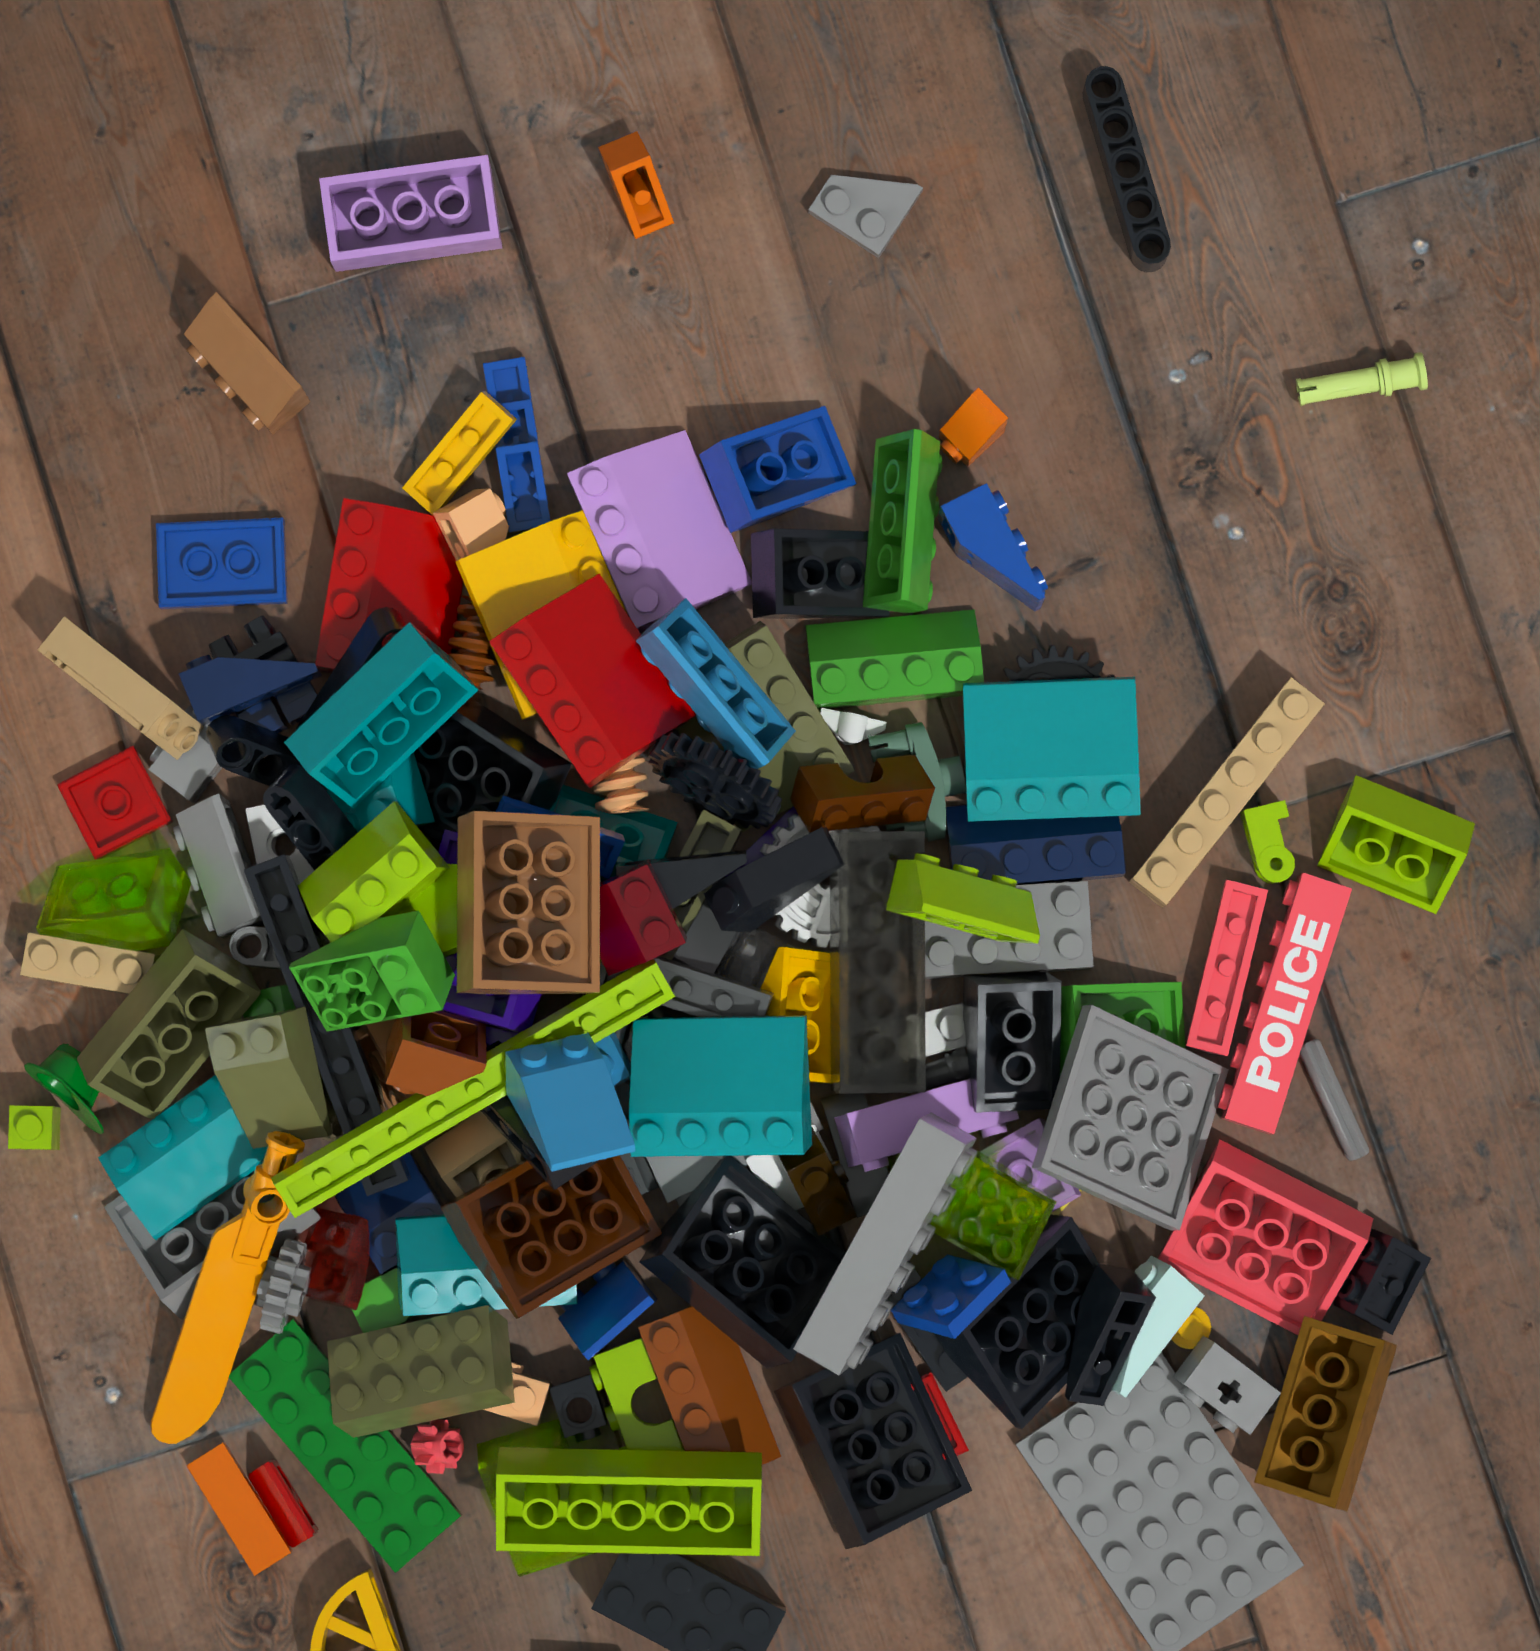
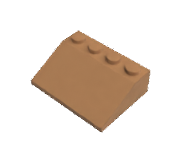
[457,811,600,994]

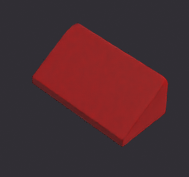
[248,1459,319,1547]

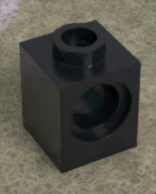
[549,1374,608,1443]

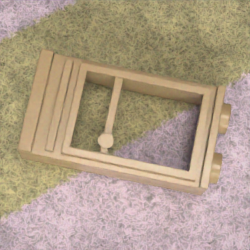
[37,616,204,760]

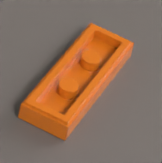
[186,1442,293,1576]

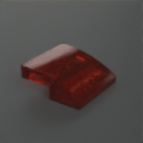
[304,1208,370,1310]

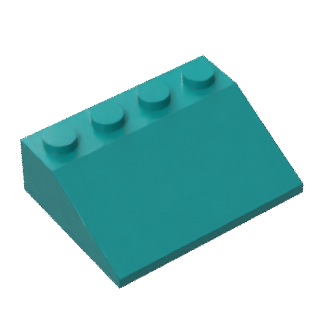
[963,677,1141,822]
[629,1015,812,1157]

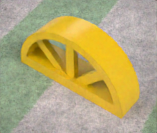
[310,1568,401,1651]

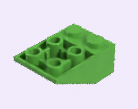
[289,910,455,1031]

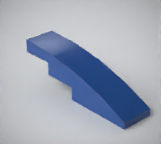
[483,357,551,532]

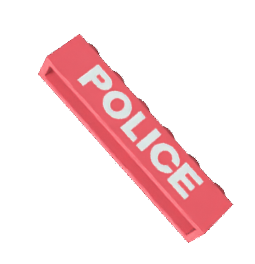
[1217,873,1352,1135]

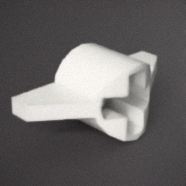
[820,707,887,745]

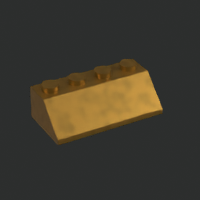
[1254,1316,1397,1511]

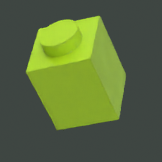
[8,1105,61,1150]

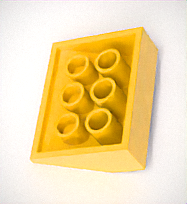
[455,510,627,720]

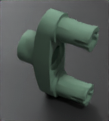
[868,722,966,846]

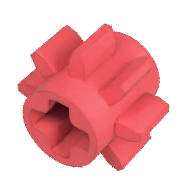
[411,1419,464,1474]

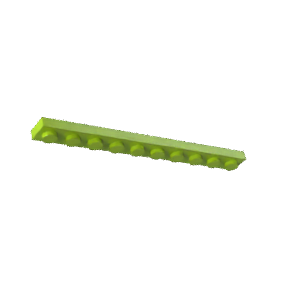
[271,959,675,1218]

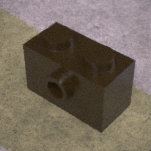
[778,1127,857,1236]

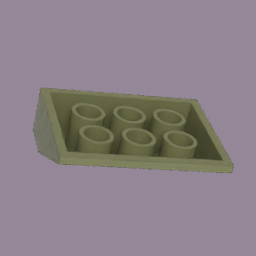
[676,621,855,832]

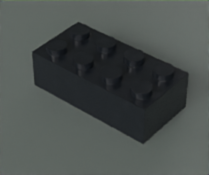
[591,1553,786,1651]

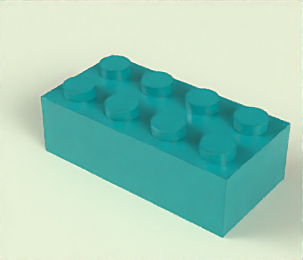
[284,622,478,809]

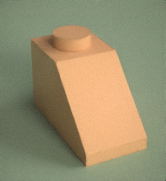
[433,488,509,561]

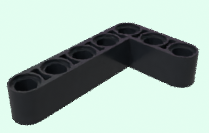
[206,607,406,787]

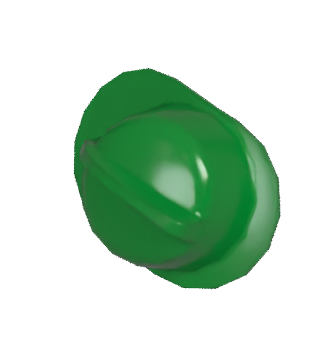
[24,1043,104,1134]

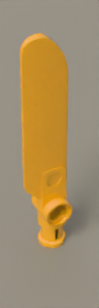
[151,1131,305,1444]

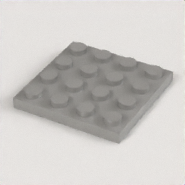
[1032,1005,1229,1231]

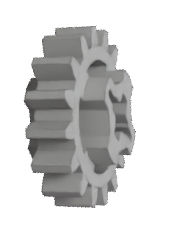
[256,1238,312,1334]

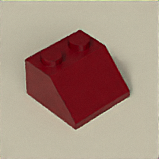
[600,859,687,976]

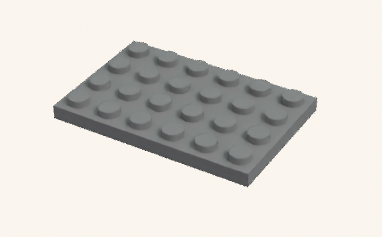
[1015,1353,1304,1651]

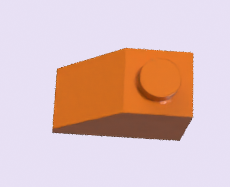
[598,131,674,239]
[939,387,1008,467]

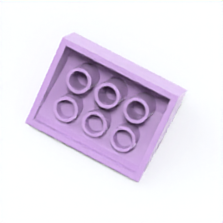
[567,430,752,633]

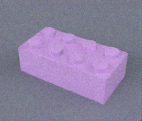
[319,155,503,272]

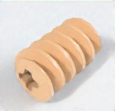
[593,755,650,814]

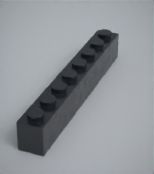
[244,854,412,1196]

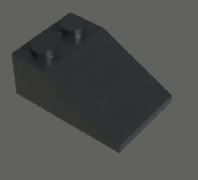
[751,528,889,619]
[963,972,1062,1113]

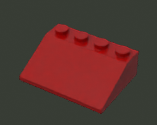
[315,498,464,673]
[489,574,696,788]

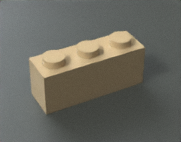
[20,933,160,995]

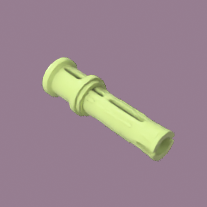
[1296,352,1428,406]

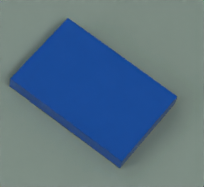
[156,518,288,609]

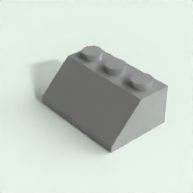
[173,794,264,938]

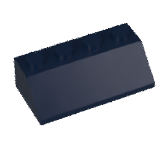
[946,805,1126,885]

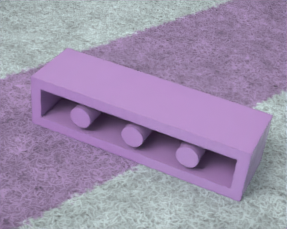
[834,1079,1019,1172]

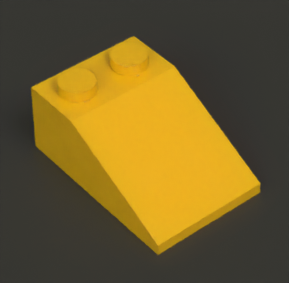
[760,947,845,1084]

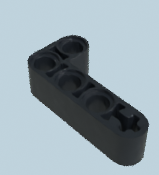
[263,764,358,871]

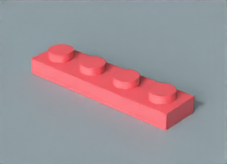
[1185,880,1268,1057]

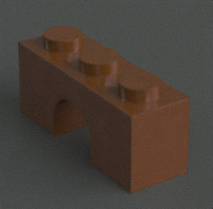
[790,755,935,833]

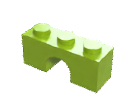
[589,1337,685,1451]

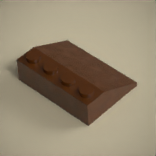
[440,1155,662,1319]

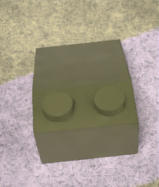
[205,1007,332,1149]

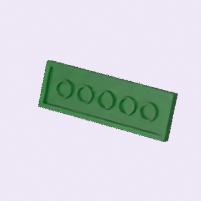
[229,1319,462,1573]

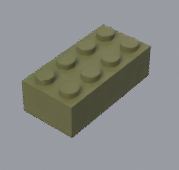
[77,929,261,1120]
[327,1305,515,1438]

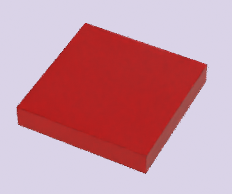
[57,746,173,861]

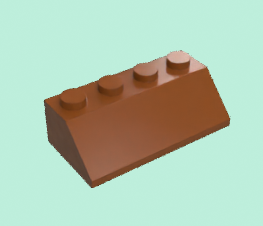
[638,1306,782,1465]

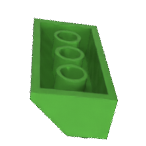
[863,429,942,614]
[806,609,984,710]

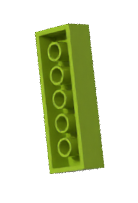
[496,1447,762,1556]

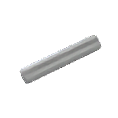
[1300,1039,1369,1161]

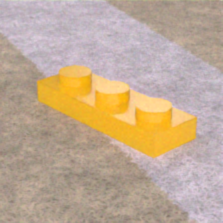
[402,391,517,516]

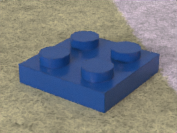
[891,1254,1011,1339]

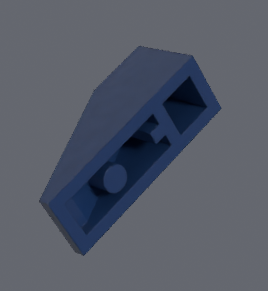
[179,655,322,726]

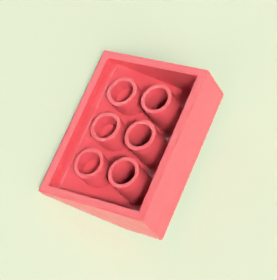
[1157,1139,1374,1335]

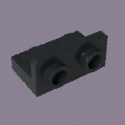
[1333,1229,1431,1335]

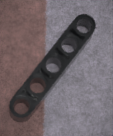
[1082,66,1171,273]

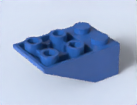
[938,483,1048,611]

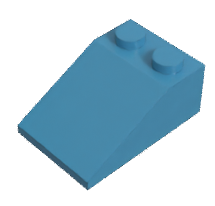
[505,1033,635,1172]

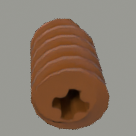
[448,596,498,690]

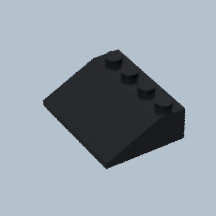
[413,698,572,843]
[640,1156,846,1369]
[934,1214,1100,1429]
[774,1333,972,1549]

